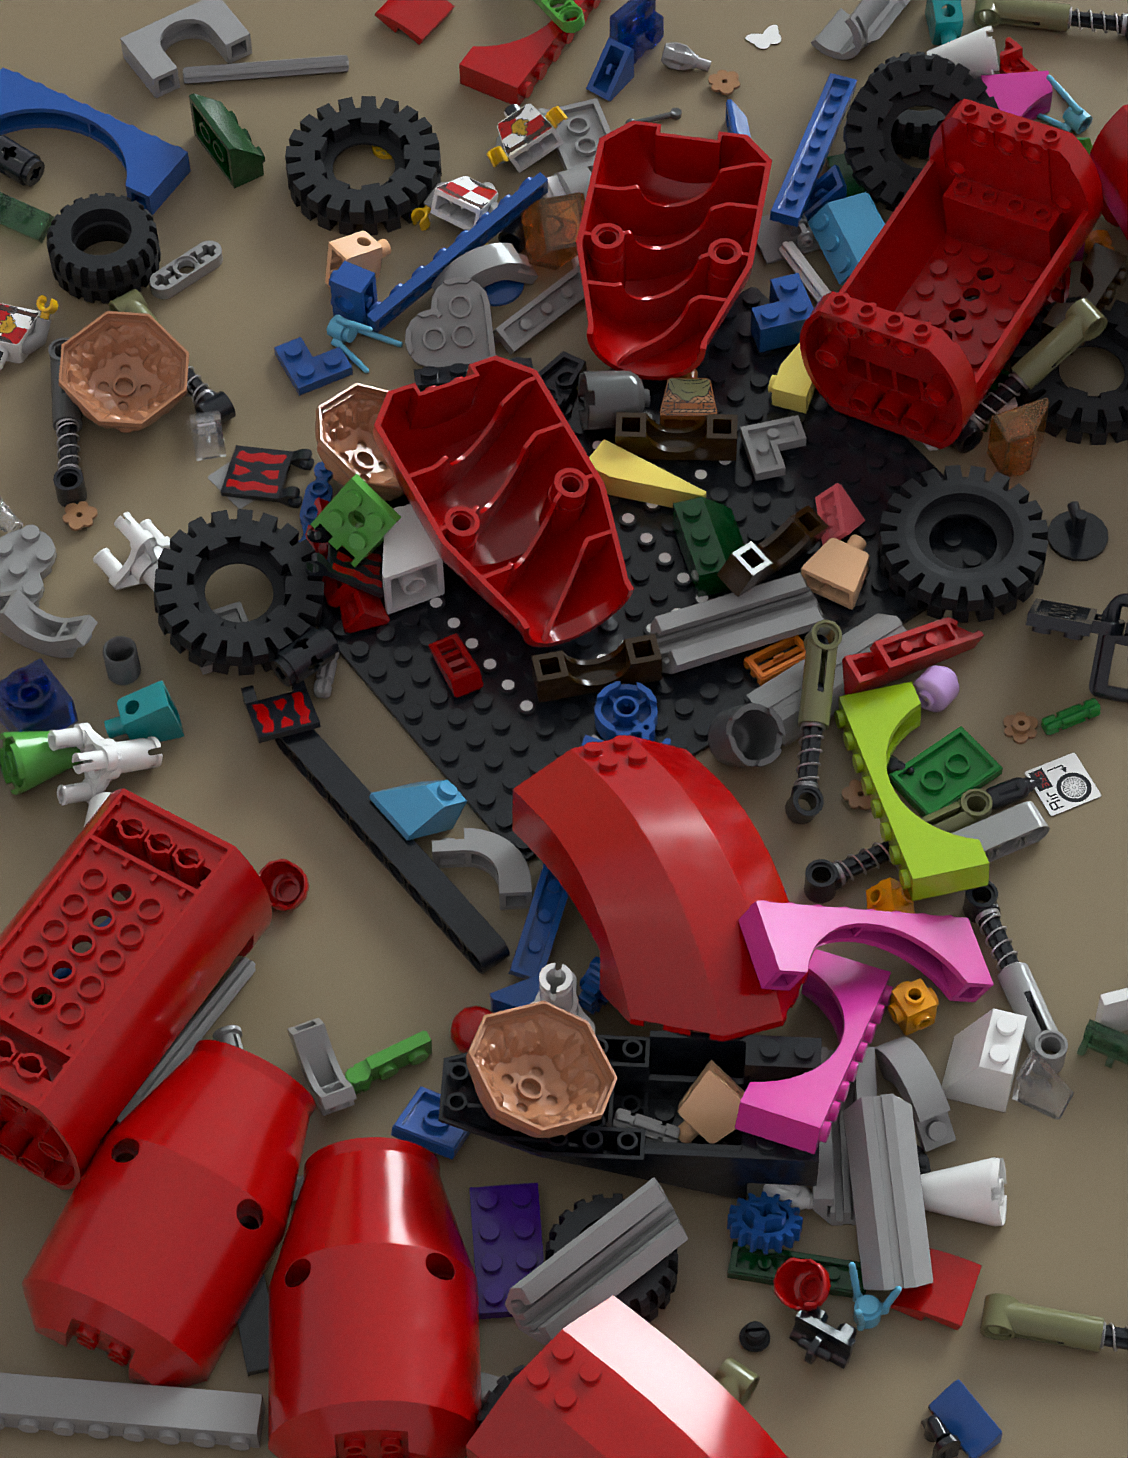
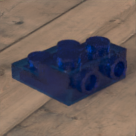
[610,0,664,64]

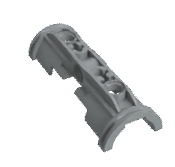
[811,0,911,60]

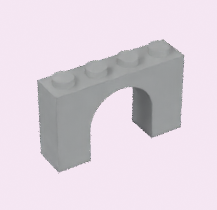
[120,0,252,98]

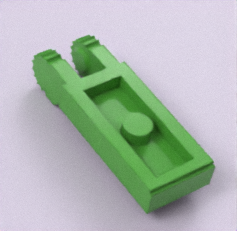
[345,1030,432,1095]

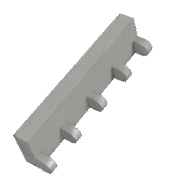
[493,265,584,355]

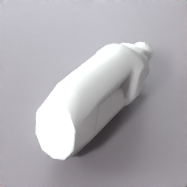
[763,1184,813,1210]

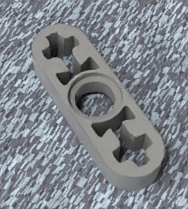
[150,241,223,299]

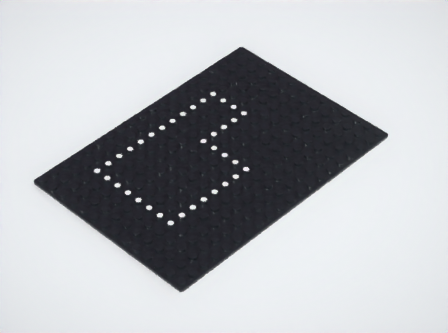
[316,287,997,862]

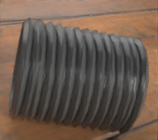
[103,636,141,685]

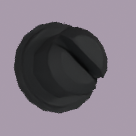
[739,1321,770,1352]

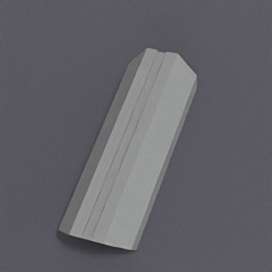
[650,572,827,674]
[747,613,908,747]
[812,1047,877,1226]
[843,1094,934,1290]
[505,1177,688,1345]

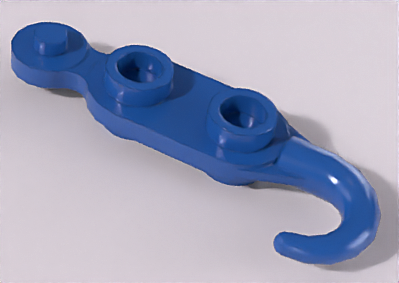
[299,461,333,542]

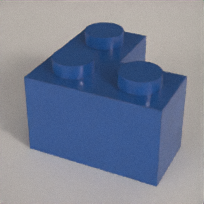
[750,273,814,352]

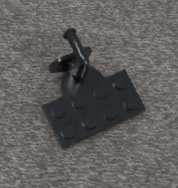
[1026,593,1128,703]

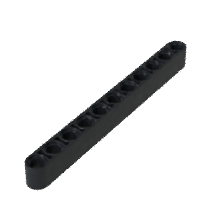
[275,729,510,974]

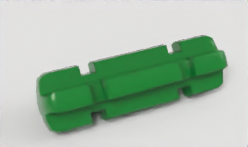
[1041,698,1101,735]

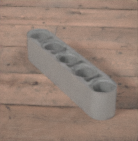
[895,801,1050,872]

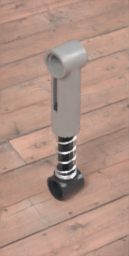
[963,881,1068,1075]

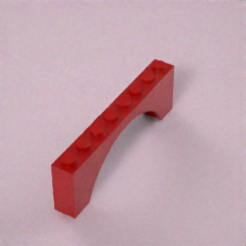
[459,0,601,106]

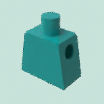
[925,0,964,45]
[104,680,184,742]

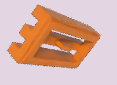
[744,635,806,686]

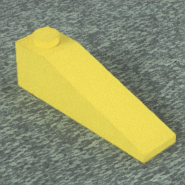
[768,343,816,414]
[589,439,707,508]

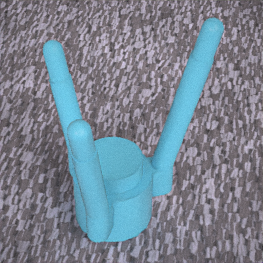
[1037,75,1093,134]
[327,315,403,373]
[849,1262,902,1331]

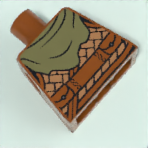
[660,369,717,428]

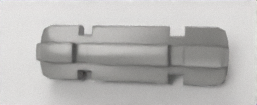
[313,651,340,699]
[613,1108,680,1143]

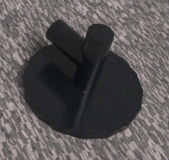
[1048,501,1108,561]

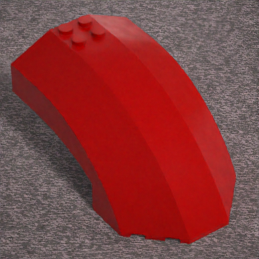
[512,735,809,1042]
[465,1295,788,1458]

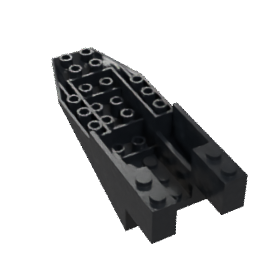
[439,1030,822,1200]

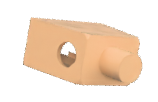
[325,231,391,287]
[801,535,870,610]
[677,1060,745,1144]

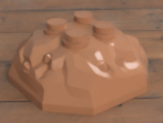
[59,311,189,433]
[315,383,404,501]
[466,1001,617,1139]

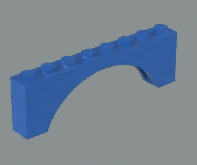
[0,67,191,215]

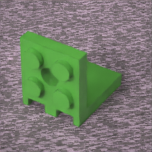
[310,474,401,567]

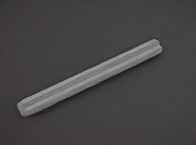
[183,55,349,84]
[135,957,256,1098]

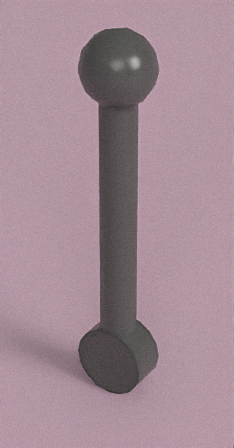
[625,108,682,124]

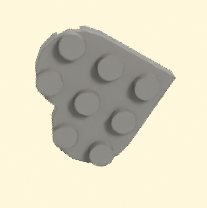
[405,276,496,367]
[0,525,57,608]

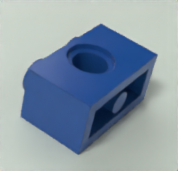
[329,261,378,325]

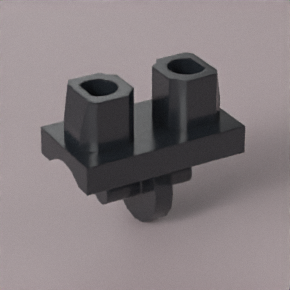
[789,1307,857,1369]

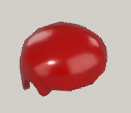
[259,859,310,911]
[450,1005,493,1053]
[773,1257,831,1311]

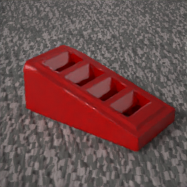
[428,633,483,698]

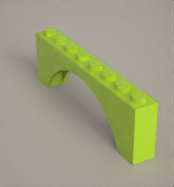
[834,682,989,901]

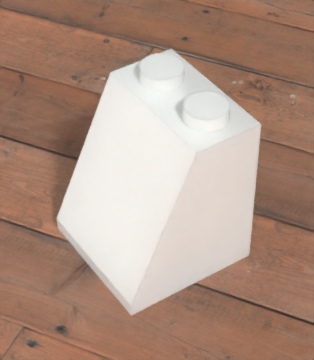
[382,504,445,614]
[942,1008,1027,1112]

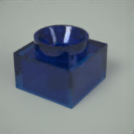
[0,658,78,732]

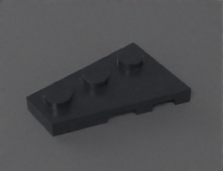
[538,351,587,412]

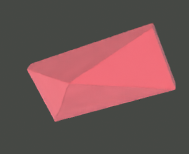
[815,483,866,546]

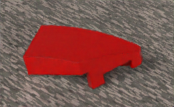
[999,37,1038,74]

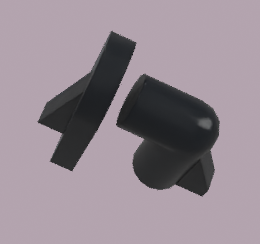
[921,1415,961,1458]

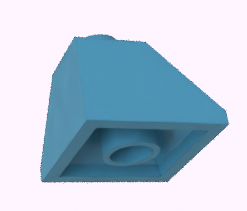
[369,780,467,841]

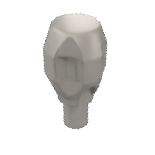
[661,42,711,72]

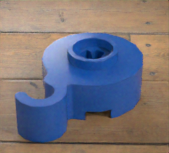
[594,681,671,745]

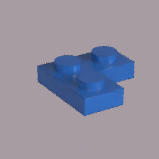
[274,337,353,396]

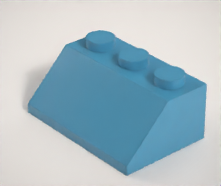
[808,192,885,286]

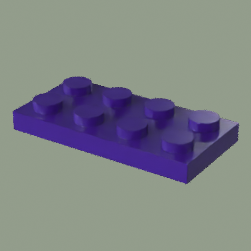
[470,1182,544,1319]

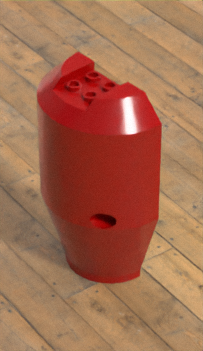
[576,120,772,380]
[373,355,634,647]
[22,1040,316,1388]
[268,1137,482,1458]

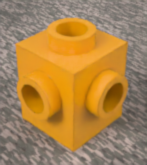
[866,877,915,914]
[888,978,939,1036]

